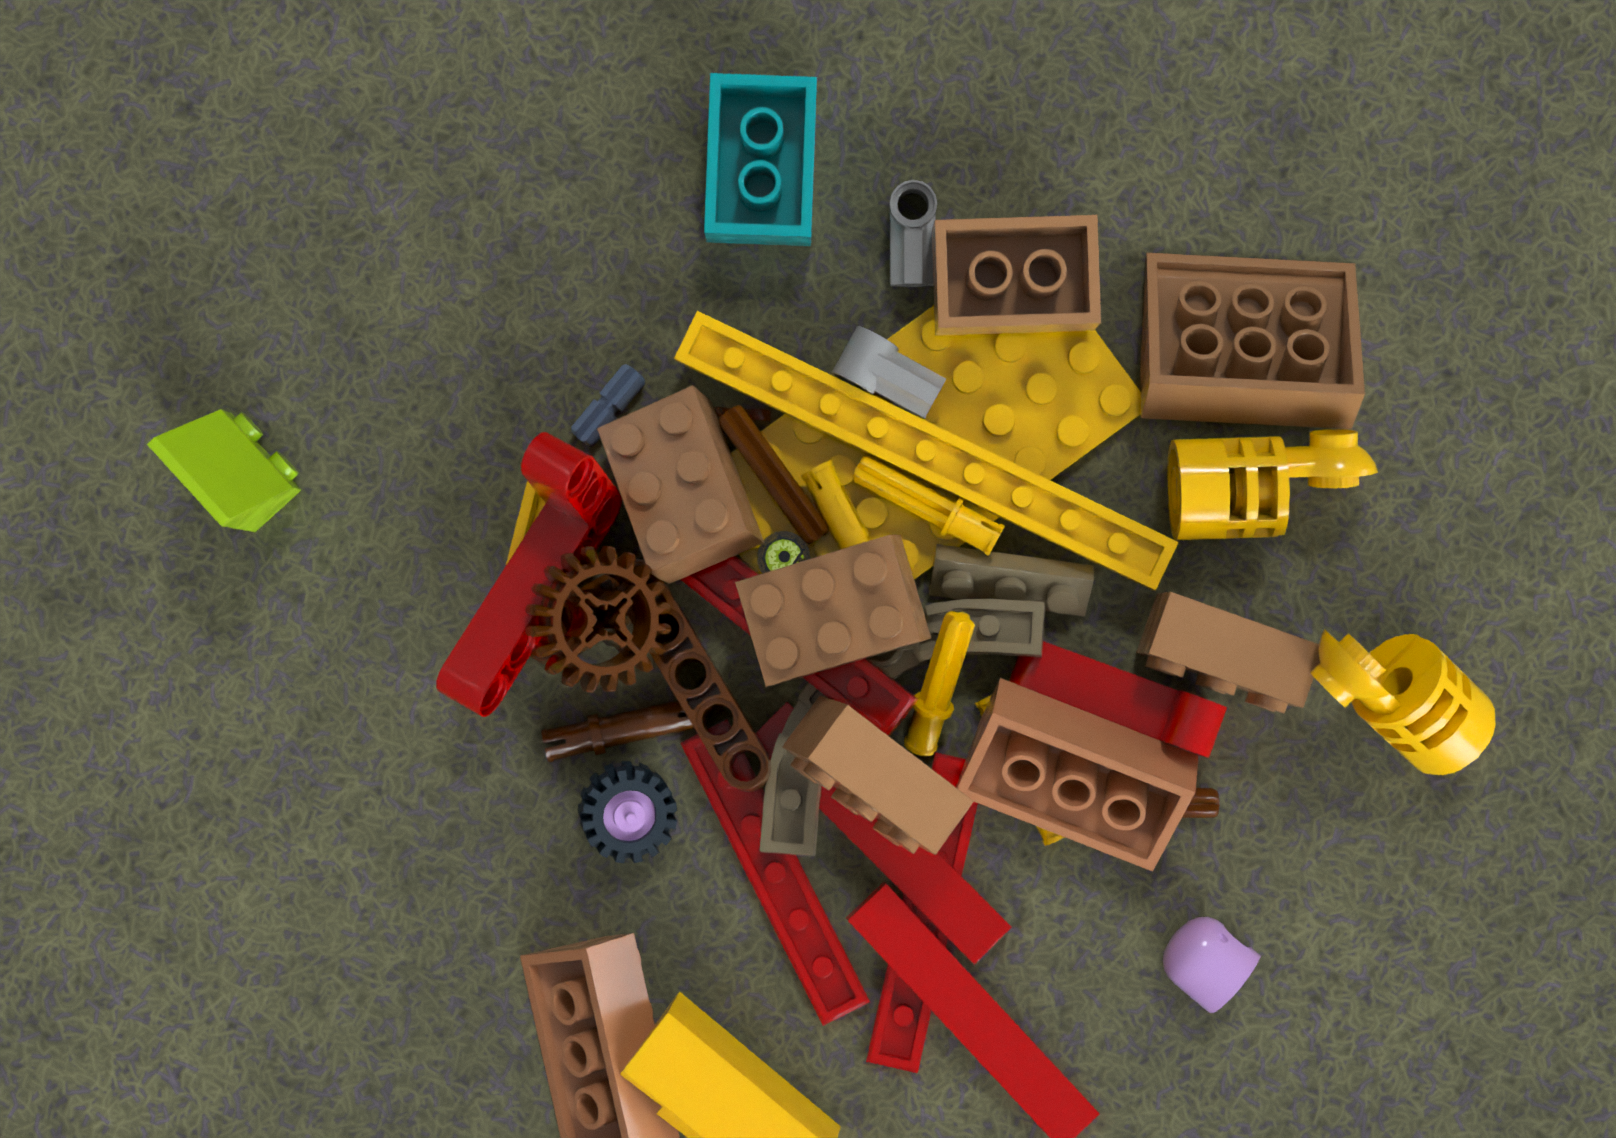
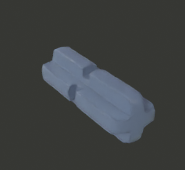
[571,364,645,447]

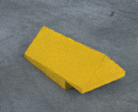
[620,991,841,1138]

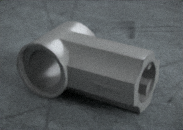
[889,180,937,287]
[831,326,946,419]

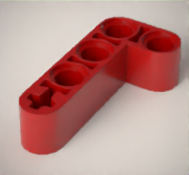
[1009,641,1227,758]

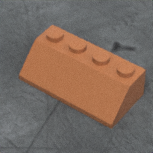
[956,678,1199,872]
[520,933,680,1138]

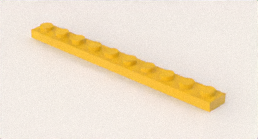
[674,311,1179,591]

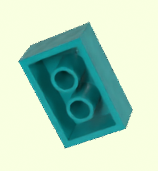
[704,73,817,246]

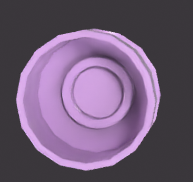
[1163,917,1261,1013]

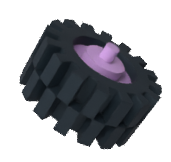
[578,761,677,864]

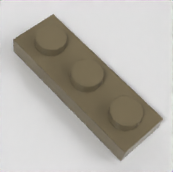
[929,544,1094,616]

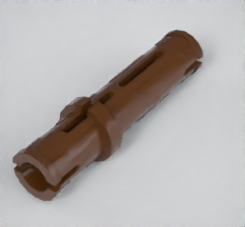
[541,700,694,763]

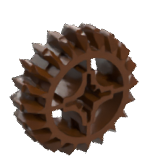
[525,546,672,693]

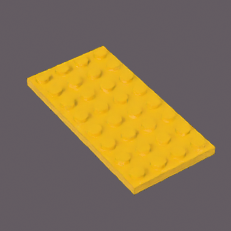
[731,305,1141,579]

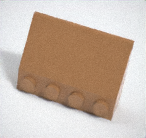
[1140,253,1365,429]

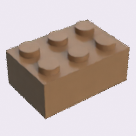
[932,215,1101,335]
[597,385,764,584]
[735,534,932,687]
[1136,592,1319,714]
[782,696,974,855]

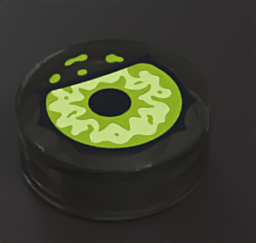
[757,531,810,574]

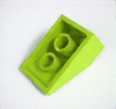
[147,409,301,532]

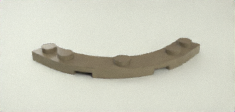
[760,599,1045,856]

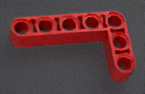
[436,432,622,717]

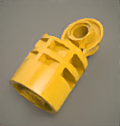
[1167,429,1378,540]
[1310,629,1496,775]

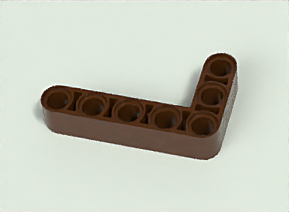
[530,559,771,792]

